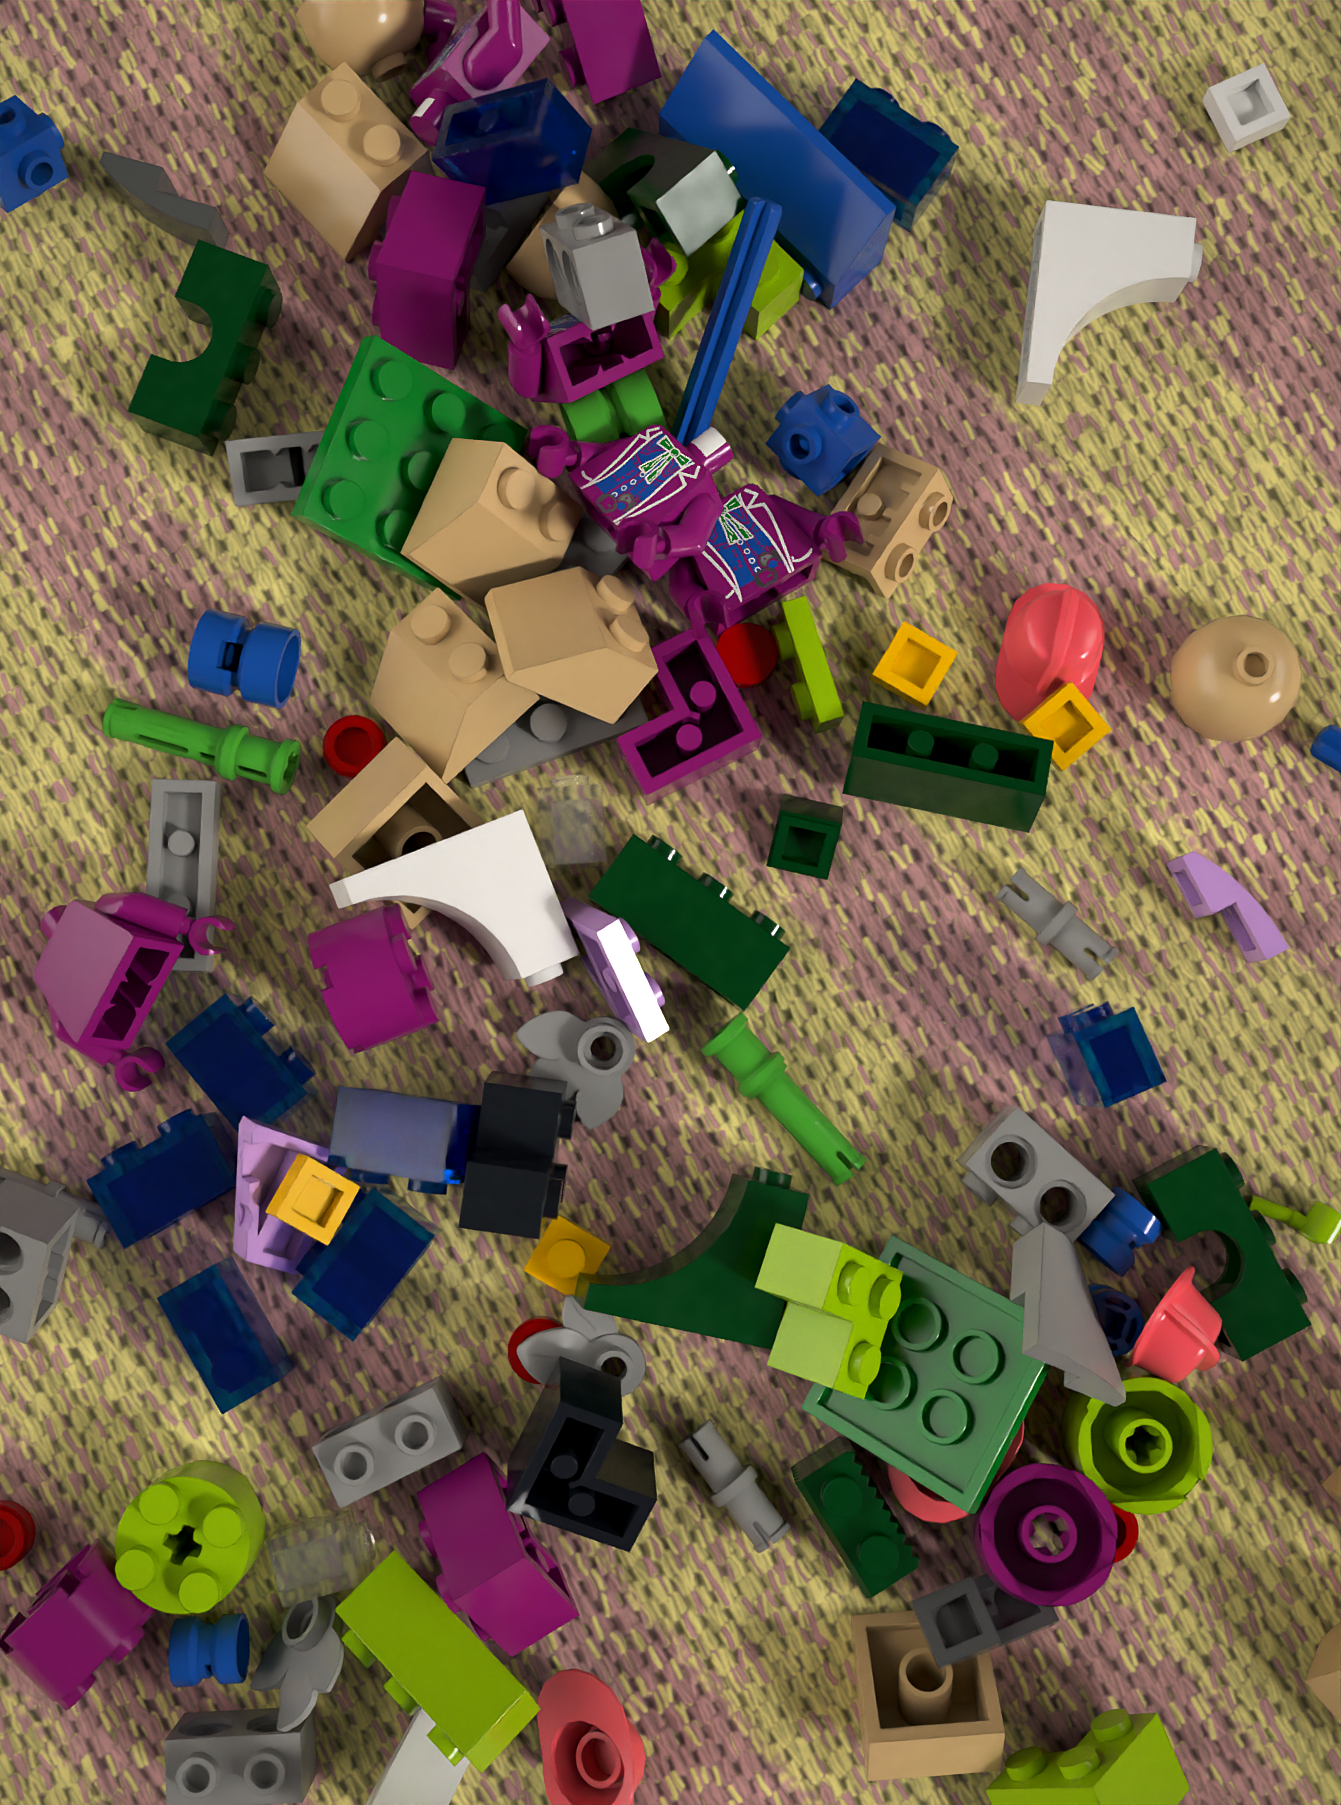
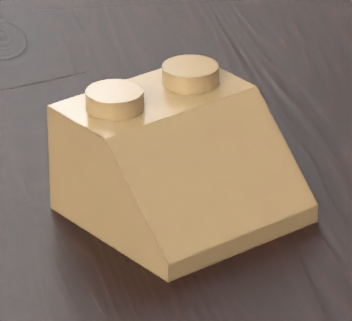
[263,61,435,263]
[400,438,585,613]
[484,566,659,725]
[369,587,540,784]
[306,736,485,930]
[851,1610,1005,1781]

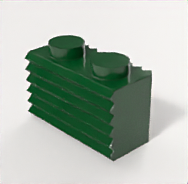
[791,1436,920,1599]

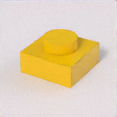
[870,621,959,711]
[1018,681,1112,771]
[265,1153,360,1246]
[523,1214,612,1296]

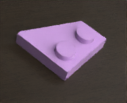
[559,896,669,1043]
[233,1116,352,1275]

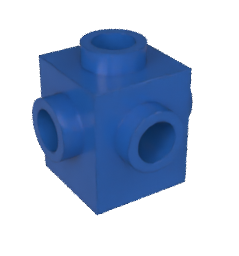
[0,95,69,213]
[765,384,881,497]

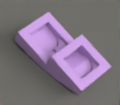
[1166,851,1289,963]

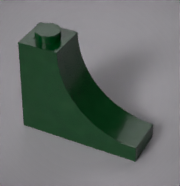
[573,1166,810,1350]

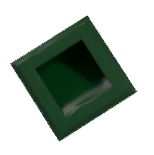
[766,794,843,880]

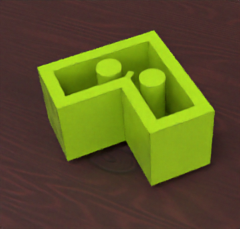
[653,210,804,341]
[755,1223,904,1400]
[986,1709,1190,1805]

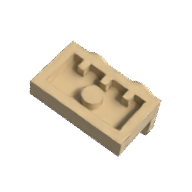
[819,442,953,599]

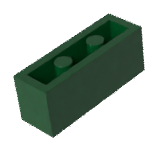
[842,701,1054,833]
[588,834,791,1012]

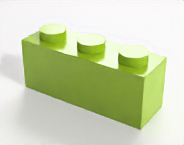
[334,1550,541,1774]

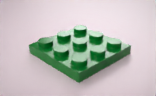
[290,335,528,601]
[801,1234,1051,1514]

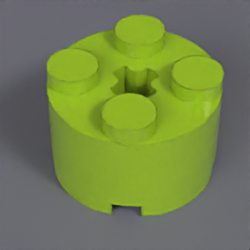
[1061,1364,1213,1515]
[115,1460,266,1614]

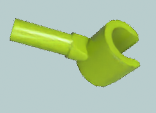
[1248,1195,1341,1244]

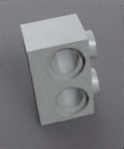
[539,203,655,331]
[225,430,325,506]
[956,1104,1115,1244]
[0,1178,79,1344]
[312,1375,469,1509]
[164,1706,317,1805]

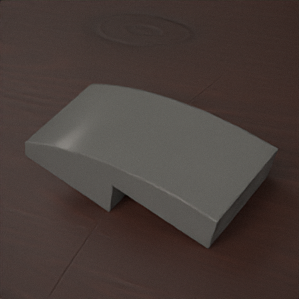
[100,151,230,249]
[911,1574,1059,1669]

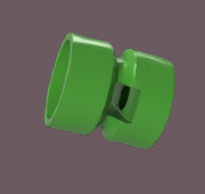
[558,368,668,443]

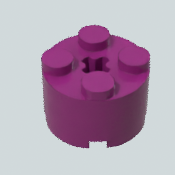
[308,903,440,1054]
[973,1463,1118,1607]
[0,1538,156,1711]

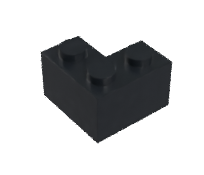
[458,1071,577,1239]
[506,1356,657,1553]

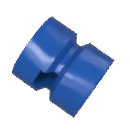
[188,608,301,710]

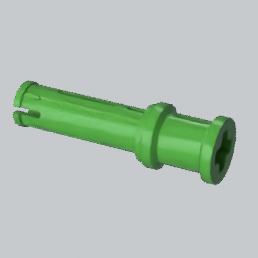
[103,698,301,795]
[700,1011,866,1186]

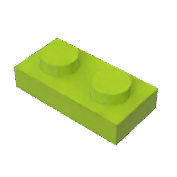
[771,595,844,734]

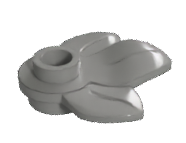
[516,1010,635,1130]
[516,1295,646,1397]
[250,1592,344,1732]

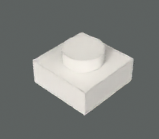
[1202,63,1291,153]

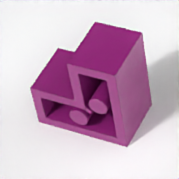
[531,0,662,105]
[368,170,486,370]
[616,627,762,806]
[416,1451,580,1657]

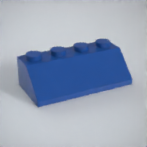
[659,29,896,310]

